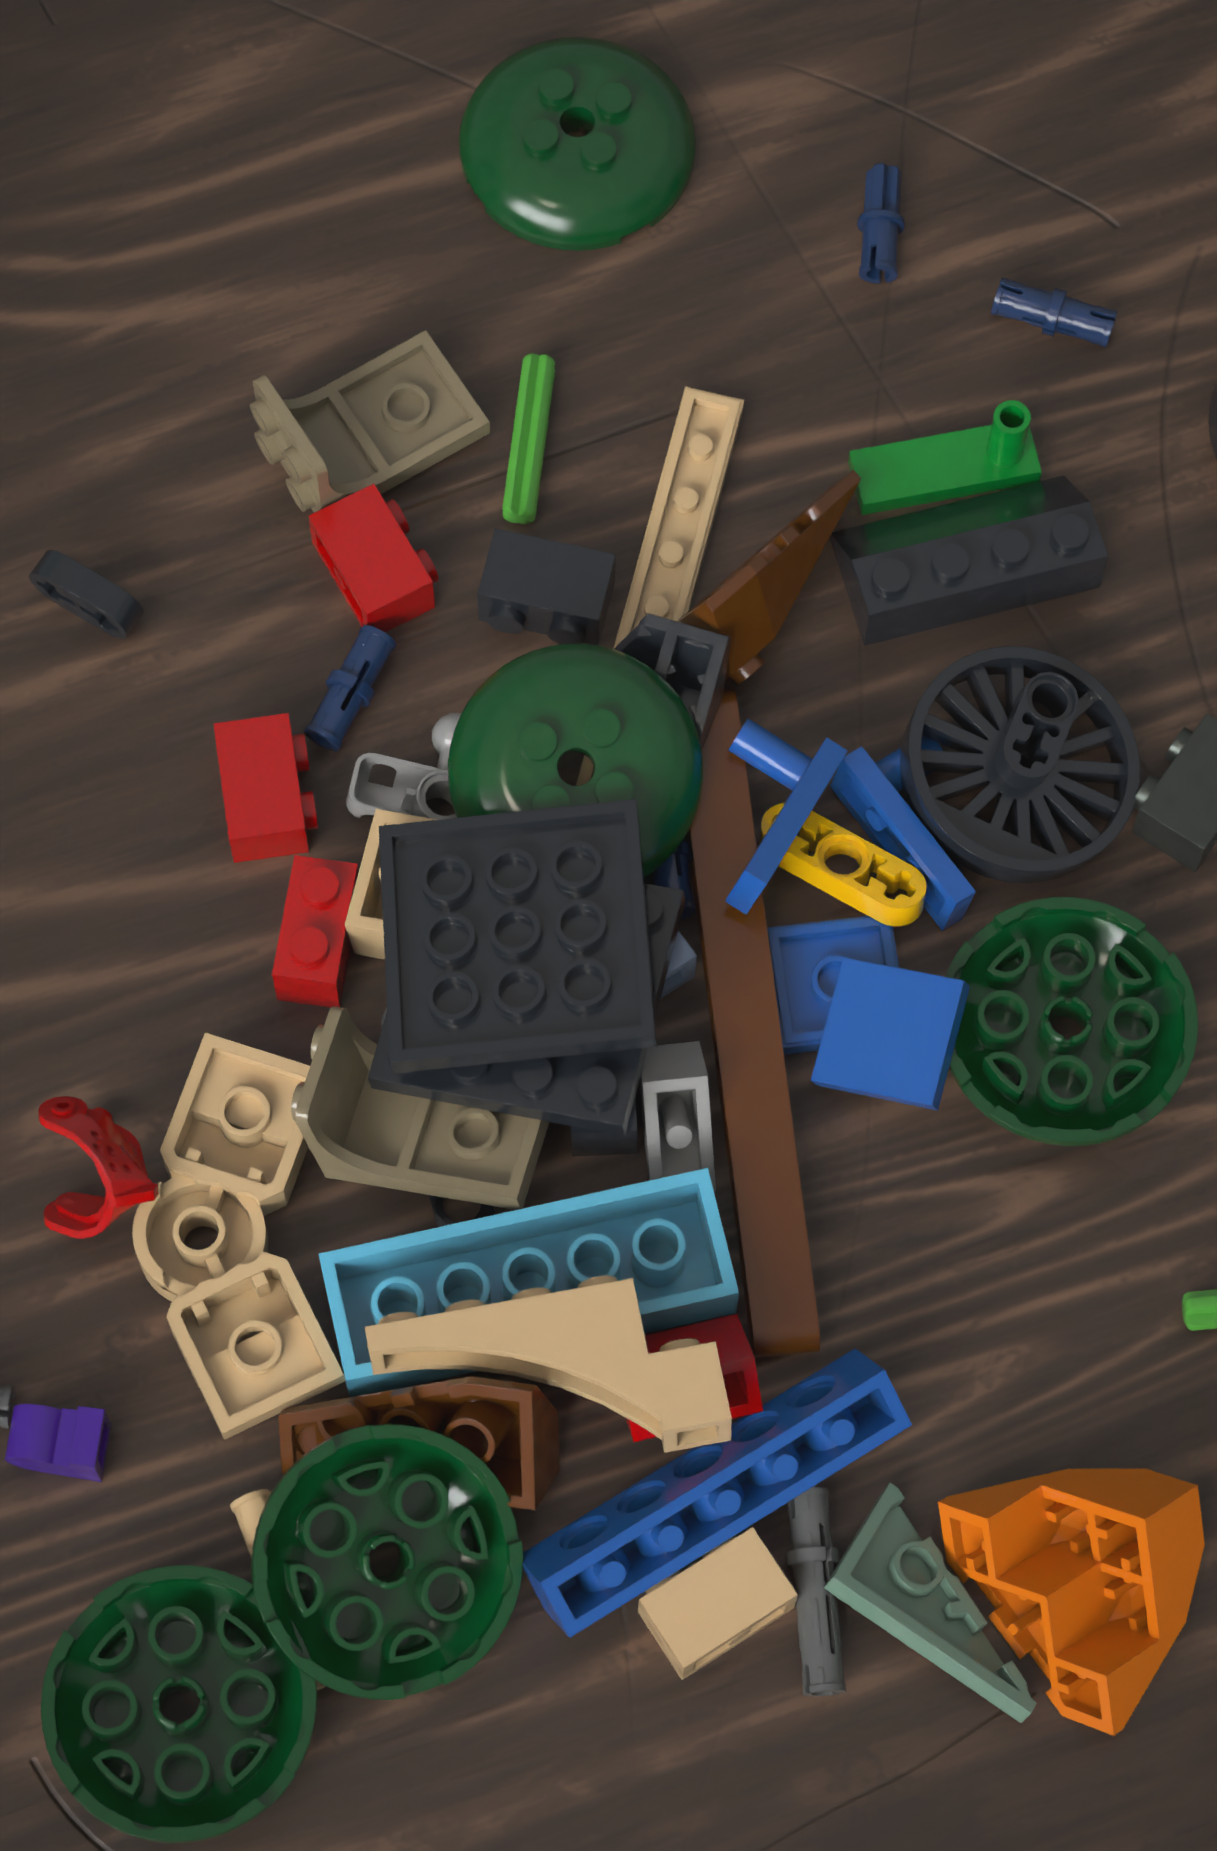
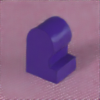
[5,1404,112,1482]

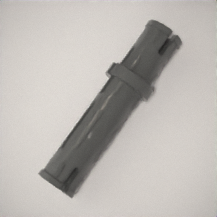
[786,1487,847,1697]

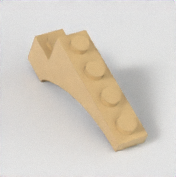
[365,1275,732,1453]

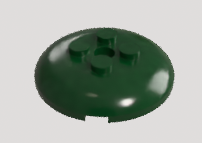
[459,37,696,251]
[448,644,703,878]
[945,897,1198,1146]
[252,1424,523,1700]
[41,1565,317,1843]

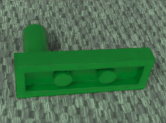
[848,400,1042,516]

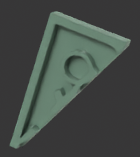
[824,1483,1037,1723]

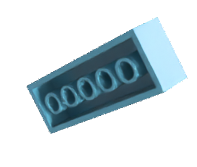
[319,1168,739,1397]

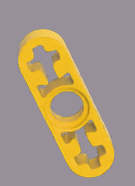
[759,803,926,927]

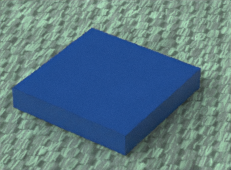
[767,916,899,1055]
[811,957,970,1111]

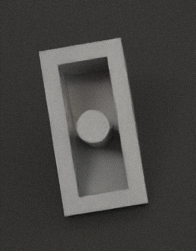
[638,1041,716,1191]

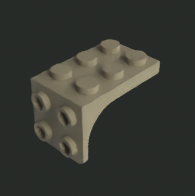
[250,330,490,513]
[291,1006,549,1210]

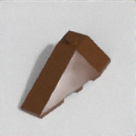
[678,469,861,685]
[278,1376,560,1510]

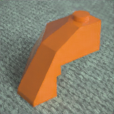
[938,1468,1205,1736]

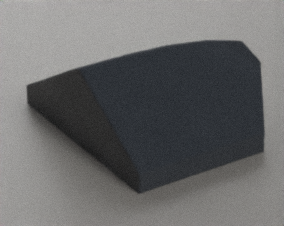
[614,613,731,750]

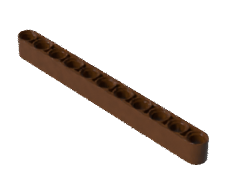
[687,689,820,1358]

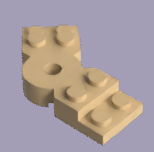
[133,1033,345,1440]

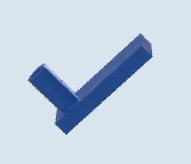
[725,718,848,915]
[830,735,976,931]

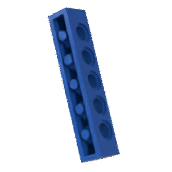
[522,1348,912,1638]

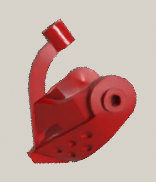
[38,1096,159,1239]

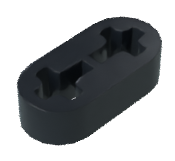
[29,550,144,639]

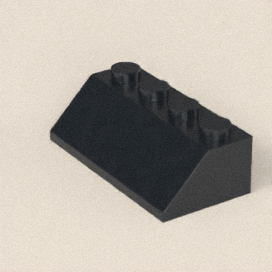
[830,475,1108,646]

